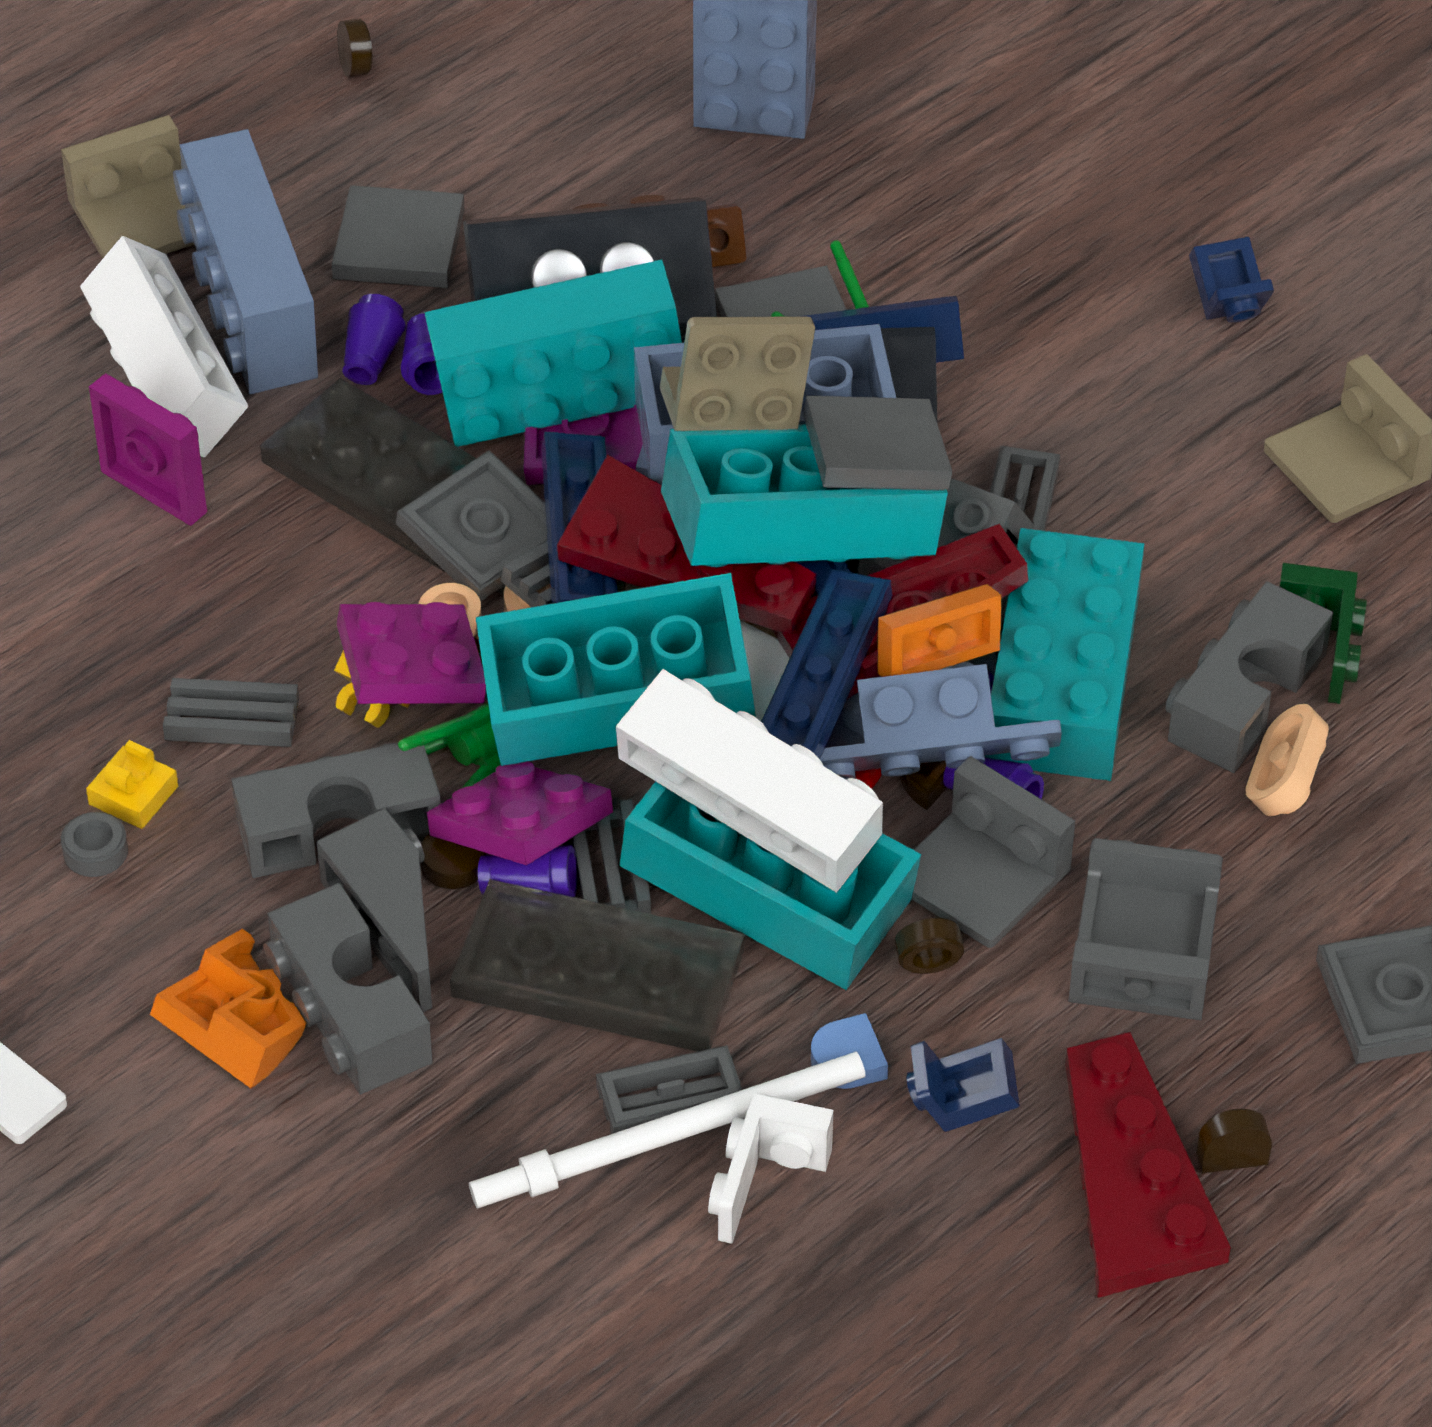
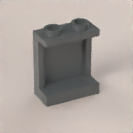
[1068,838,1223,1020]

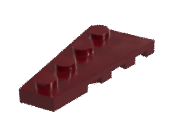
[557,455,816,634]
[773,523,1029,700]
[1065,1032,1231,1298]

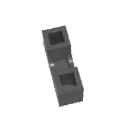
[1165,581,1333,773]
[231,743,441,878]
[263,882,433,1095]

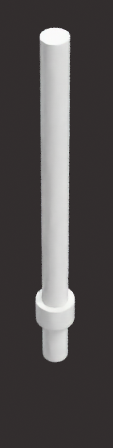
[469,1052,865,1209]

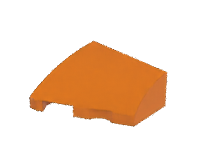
[150,928,306,1089]

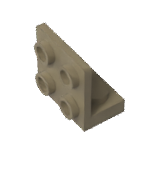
[61,115,195,259]
[660,316,815,431]
[1264,354,1432,523]

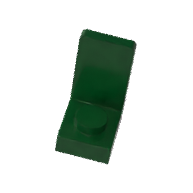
[1279,563,1367,704]

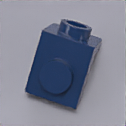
[1189,237,1274,322]
[906,1038,1020,1132]

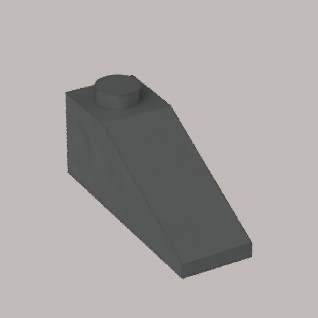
[317,808,432,1012]

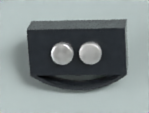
[463,197,717,343]

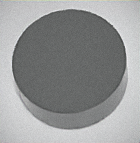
[61,812,128,877]

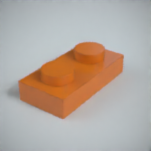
[878,584,1001,677]

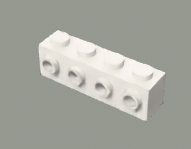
[80,236,249,457]
[616,669,883,893]

